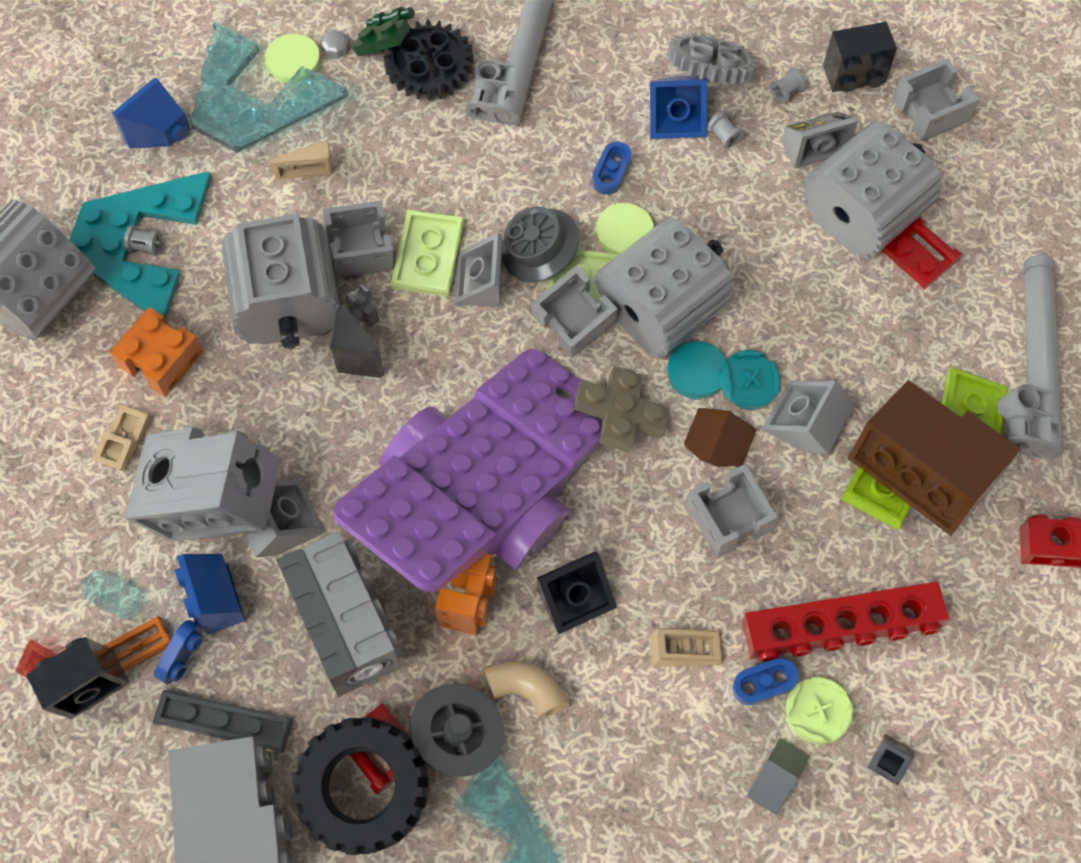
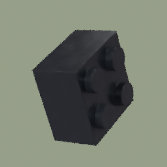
[823,21,897,92]
[26,637,130,719]

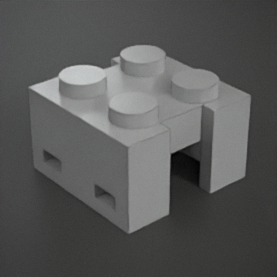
[892,58,979,141]
[323,201,393,278]
[531,265,617,358]
[686,464,778,558]

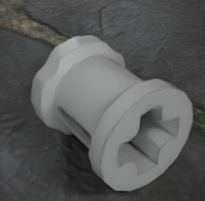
[769,68,807,104]
[707,111,744,150]
[124,225,162,256]

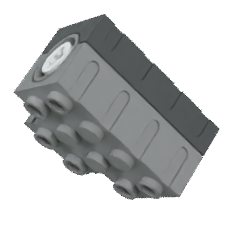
[276,531,402,697]

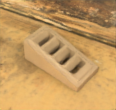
[271,141,332,180]
[650,628,723,667]

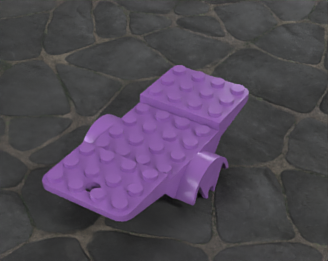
[333,349,603,592]

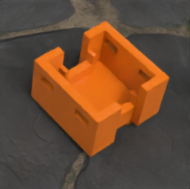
[109,307,203,397]
[435,554,498,636]

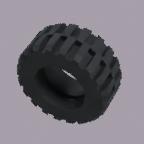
[292,717,429,855]

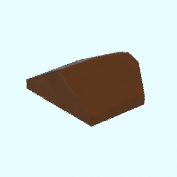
[684,408,756,467]

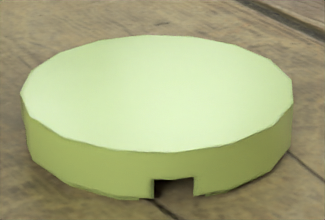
[265,33,321,84]
[596,203,654,254]
[785,676,854,745]

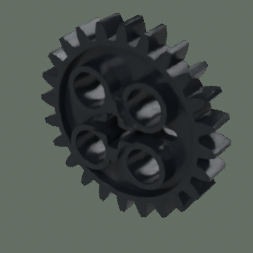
[383,20,474,101]

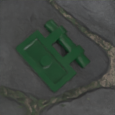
[352,7,415,56]

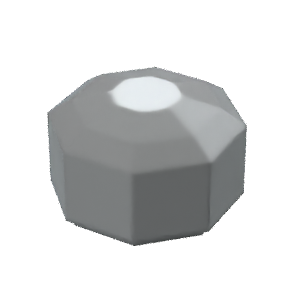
[321,30,350,59]

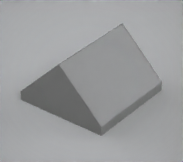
[454,233,503,307]

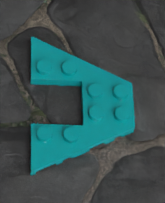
[70,171,212,319]

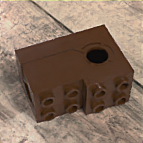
[847,380,1021,536]

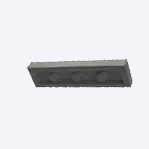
[153,690,293,753]

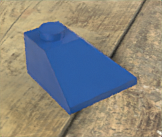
[650,75,707,139]
[112,77,191,149]

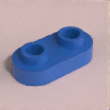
[592,141,632,194]
[154,620,203,685]
[732,658,798,705]

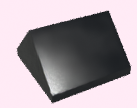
[330,304,385,378]
[537,551,617,634]

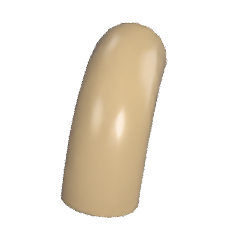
[482,661,569,719]

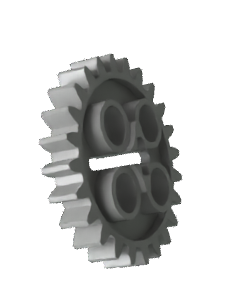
[667,33,758,85]

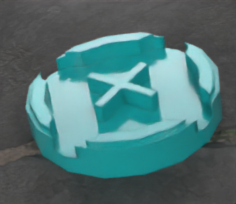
[667,342,726,400]
[720,349,781,411]

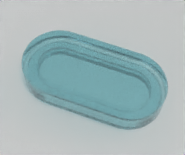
[82,571,143,619]

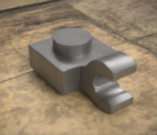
[345,283,379,327]

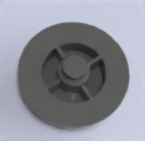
[503,207,580,282]
[409,684,505,777]

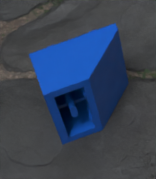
[175,554,246,635]

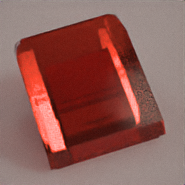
[15,639,56,679]

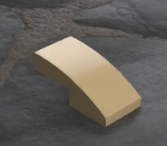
[93,405,152,471]

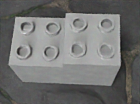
[124,426,281,541]
[168,737,295,863]

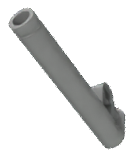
[465,0,553,126]
[997,255,1063,459]

